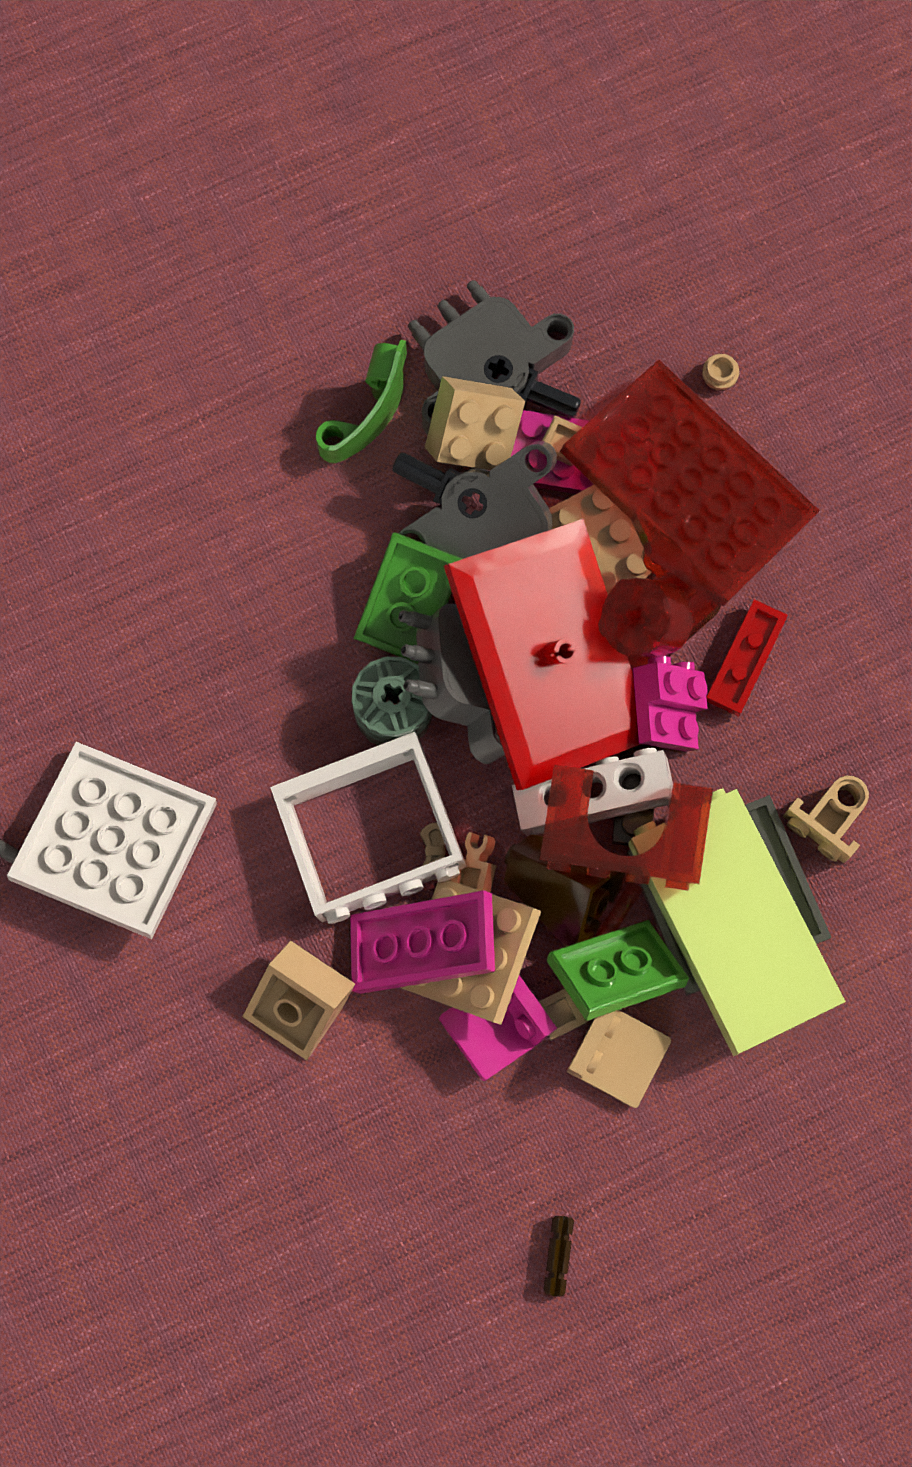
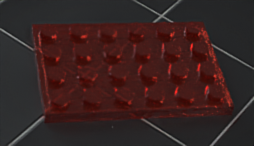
[560,359,820,607]

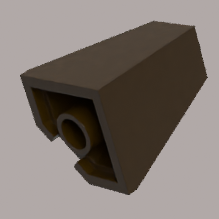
[504,834,629,947]

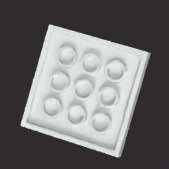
[7,742,217,939]

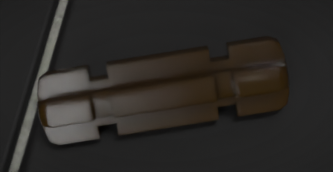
[543,1215,574,1297]

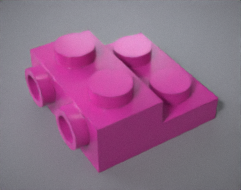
[633,656,708,752]

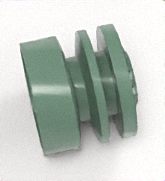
[352,657,432,745]

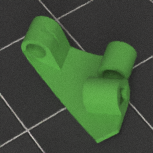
[316,340,407,463]

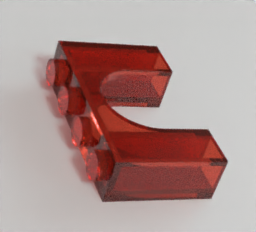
[539,764,713,891]

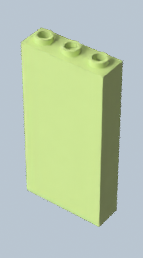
[628,788,845,1057]

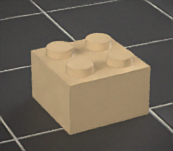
[425,376,525,470]

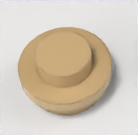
[702,354,739,390]

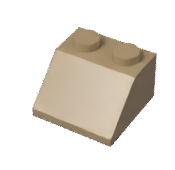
[242,941,355,1060]

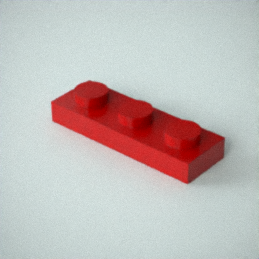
[706,599,788,717]

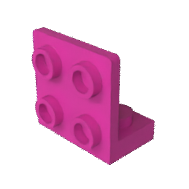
[439,975,557,1081]

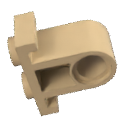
[783,776,869,863]

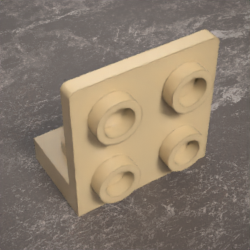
[566,1010,671,1108]

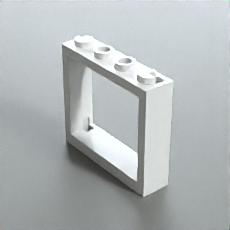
[270,732,467,924]

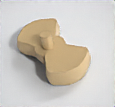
[420,822,446,881]

